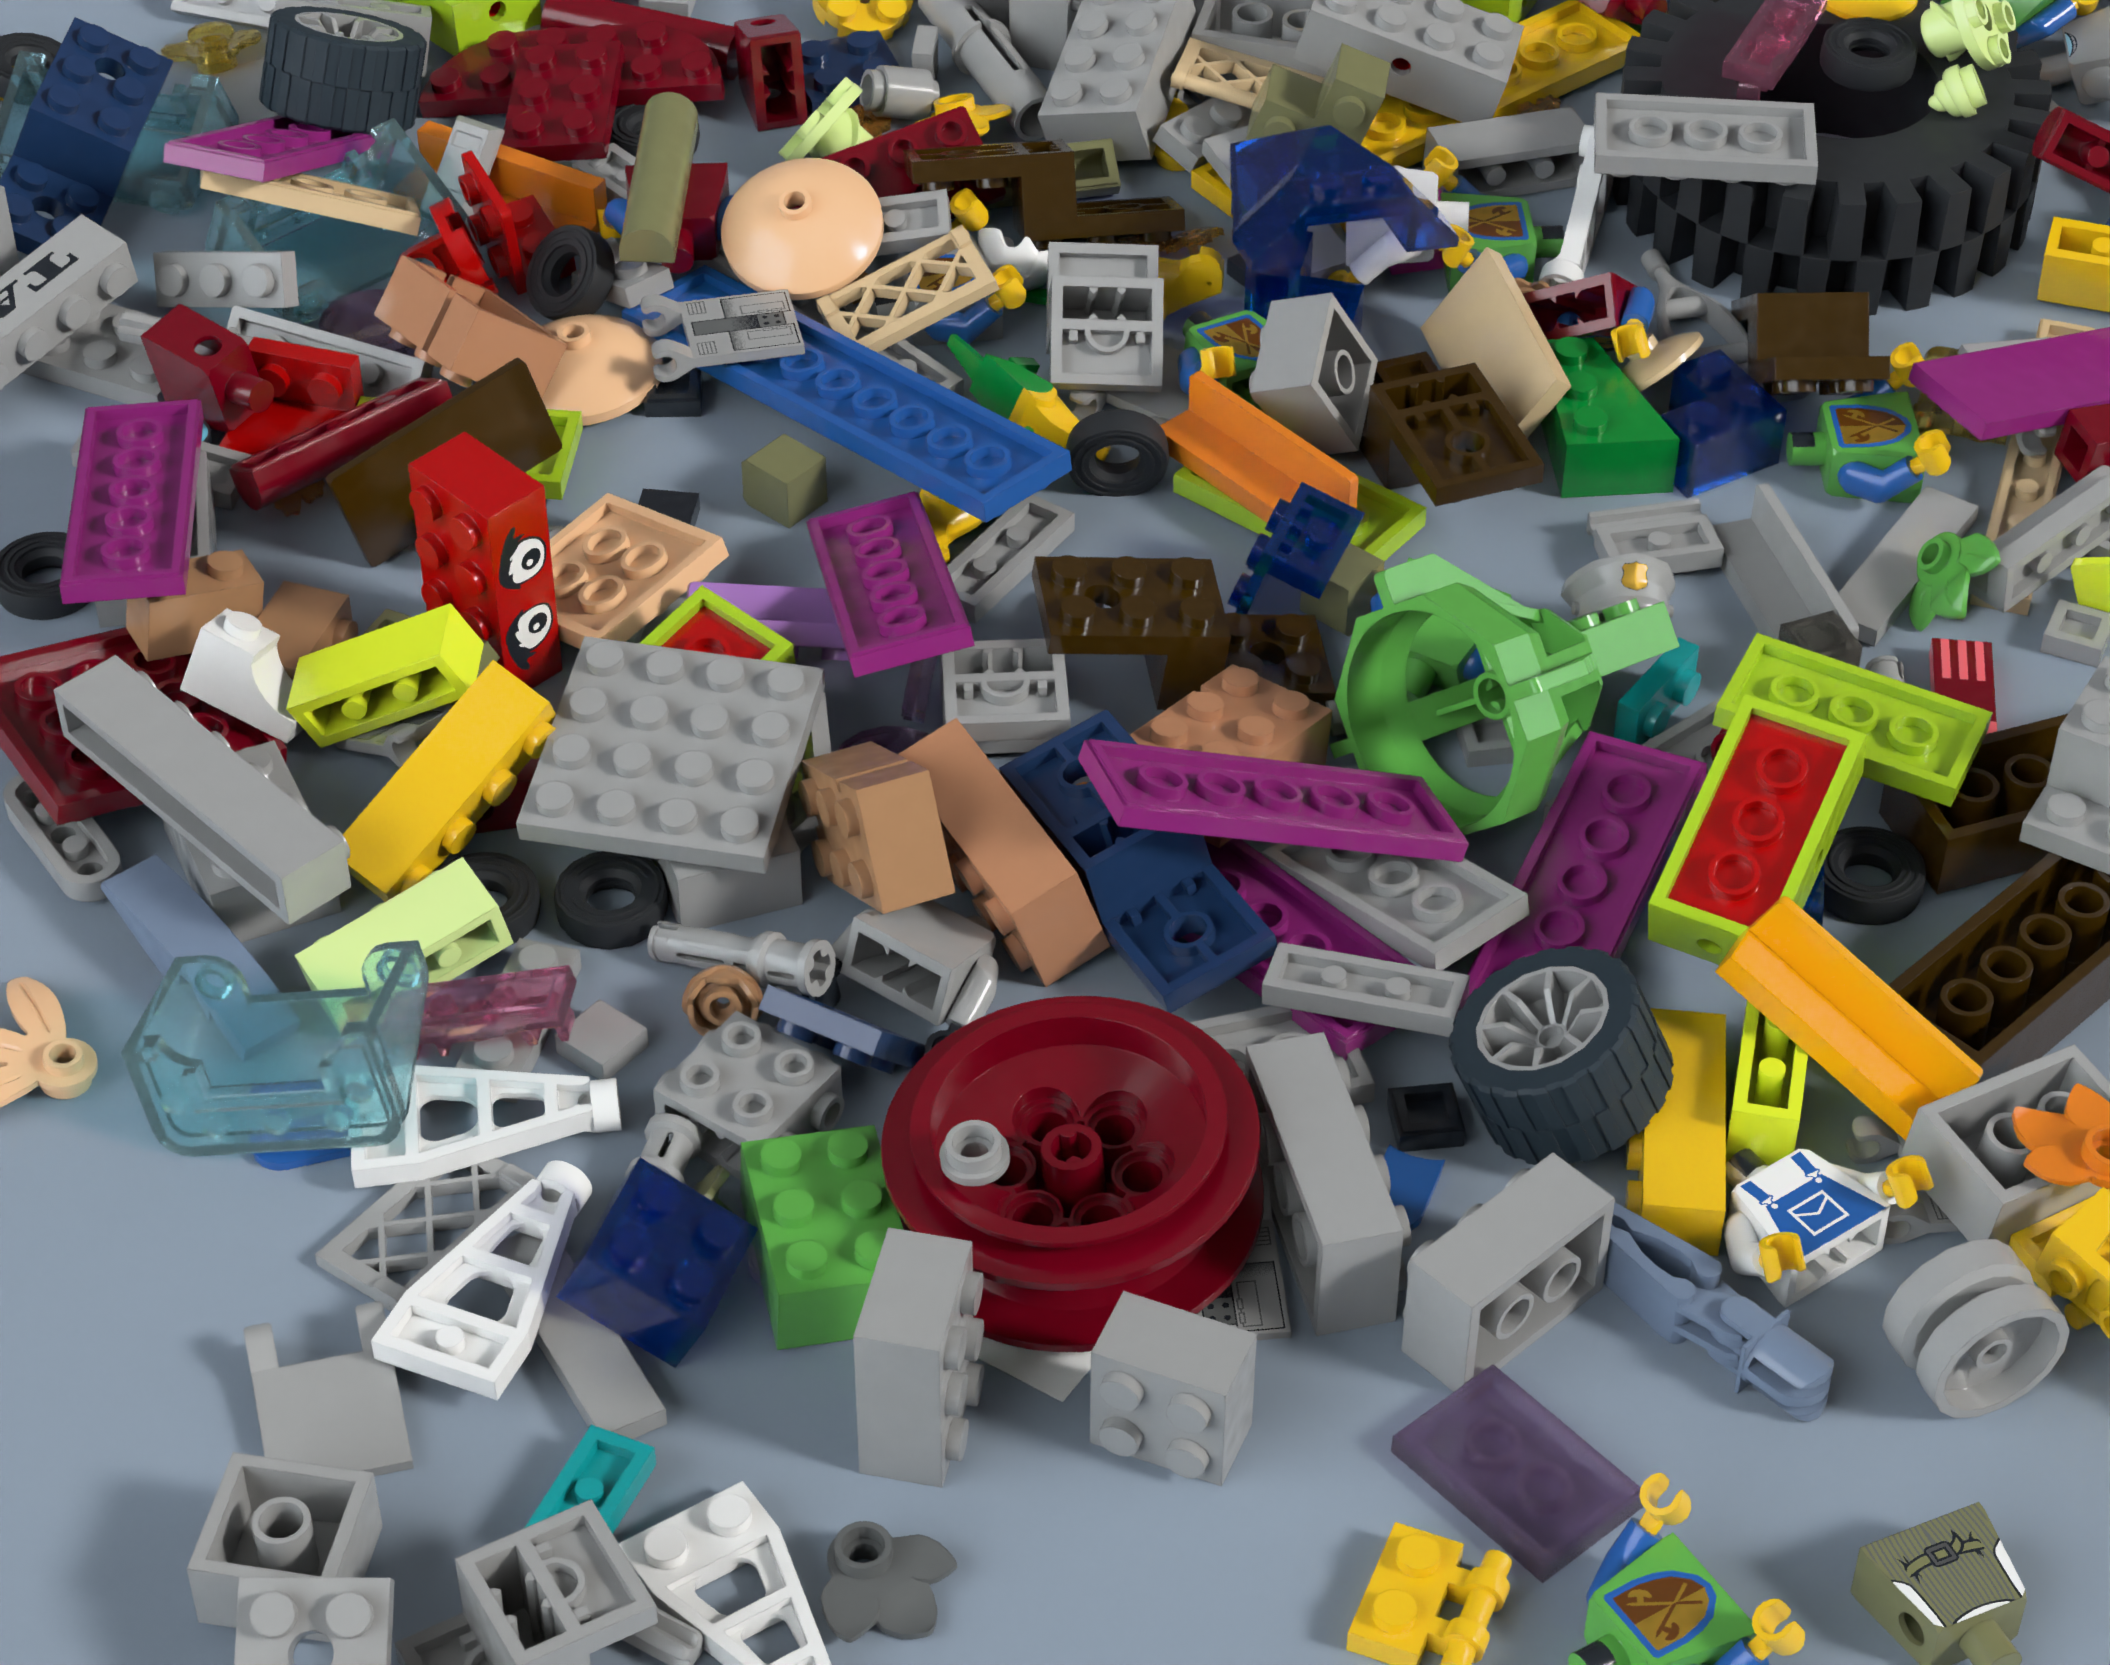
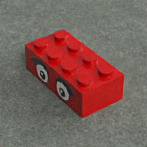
[408,431,563,689]

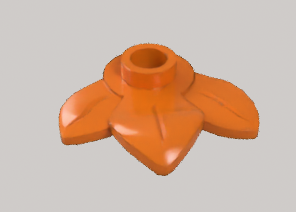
[2012,1083,2110,1189]

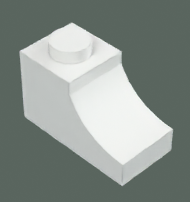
[180,608,304,743]

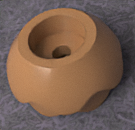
[682,964,764,1036]

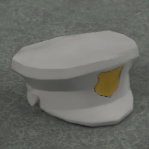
[1561,552,1675,622]

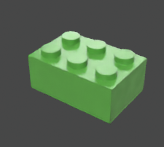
[740,1125,903,1350]

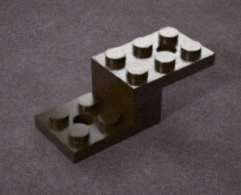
[903,139,1186,249]
[1731,292,1890,396]
[1359,351,1545,507]
[1032,555,1336,710]

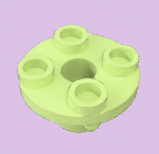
[1920,0,2016,71]
[778,77,874,161]

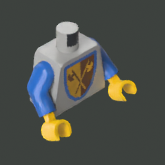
[870,188,1026,346]

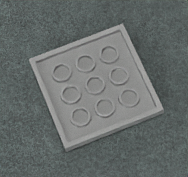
[516,636,826,874]

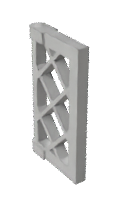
[315,1133,536,1312]

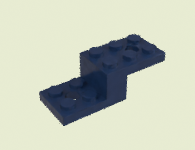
[0,17,173,255]
[999,709,1278,1013]

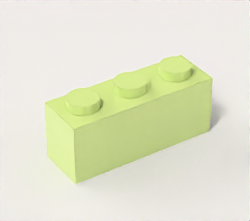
[294,857,514,1042]

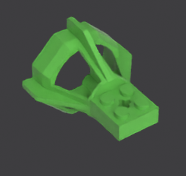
[1329,553,1680,835]

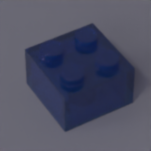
[556,1157,758,1368]

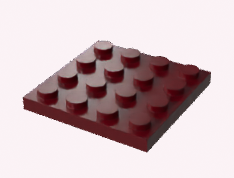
[0,627,287,826]

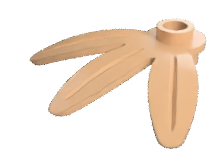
[0,977,98,1108]

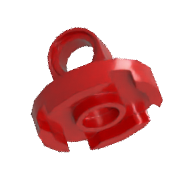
[396,197,499,294]

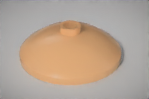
[721,158,884,300]
[541,314,664,426]

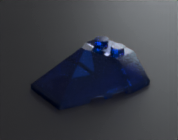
[1229,125,1459,271]

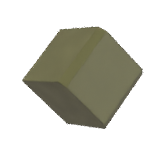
[741,434,828,528]
[1300,537,1385,636]

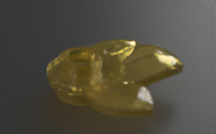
[160,21,262,75]

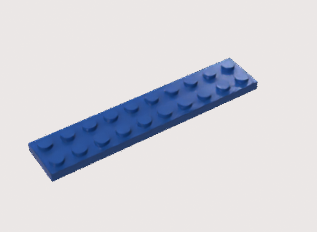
[621,265,1072,523]

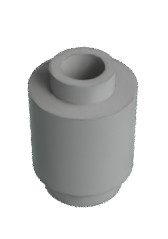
[859,65,940,120]

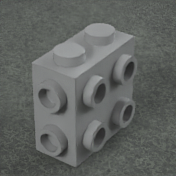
[653,1011,844,1180]

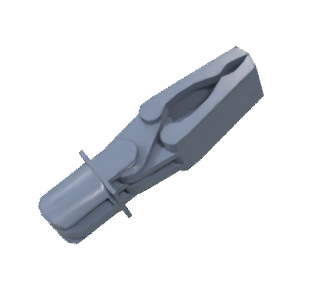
[1603,1202,1834,1422]

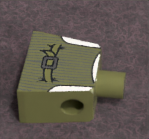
[1850,1502,2027,1665]

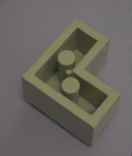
[1246,43,1391,178]

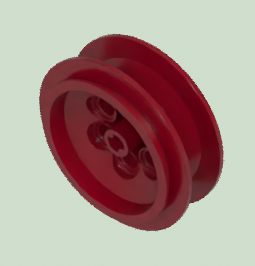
[881,996,1264,1352]

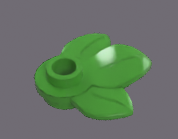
[1909,532,2001,632]

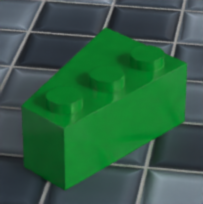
[1541,337,1680,498]

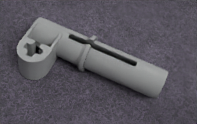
[918,0,1047,141]

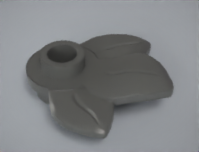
[821,1521,957,1643]

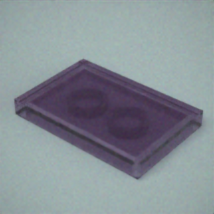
[1391,1364,1643,1583]

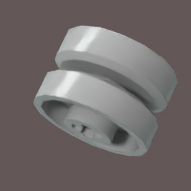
[1882,1239,2070,1418]

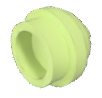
[1928,64,1988,118]

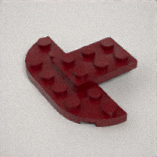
[418,21,725,162]

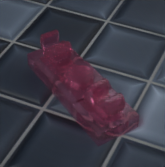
[1722,0,1827,101]
[373,965,577,1061]

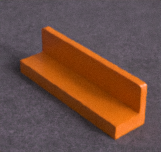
[399,120,607,233]
[1160,370,1359,555]

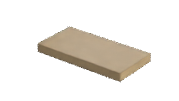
[200,170,421,236]
[1421,247,1571,438]

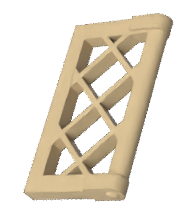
[1170,38,1324,109]
[816,225,1000,353]

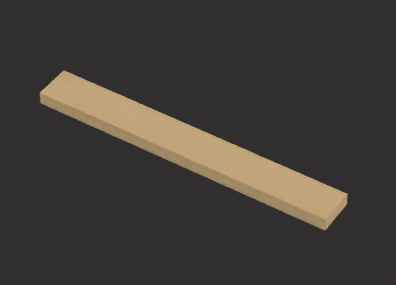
[1970,318,2095,616]

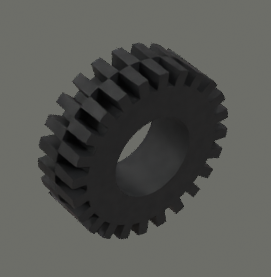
[1613,0,2052,316]

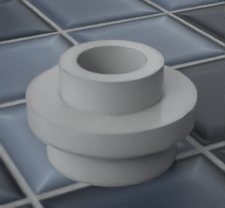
[939,1120,1010,1186]

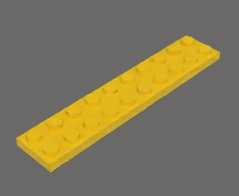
[1191,0,1641,237]

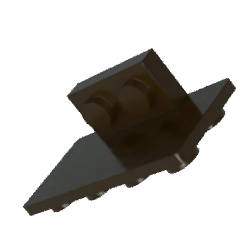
[326,358,562,567]

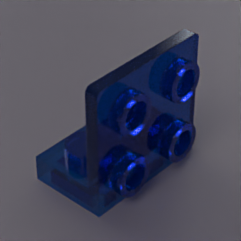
[1227,482,1365,614]

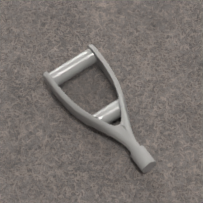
[1641,249,1748,377]

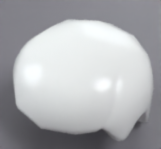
[978,228,1048,291]

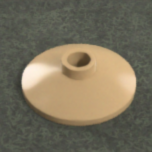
[1621,332,1704,392]

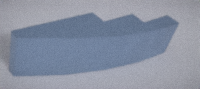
[101,854,303,1063]

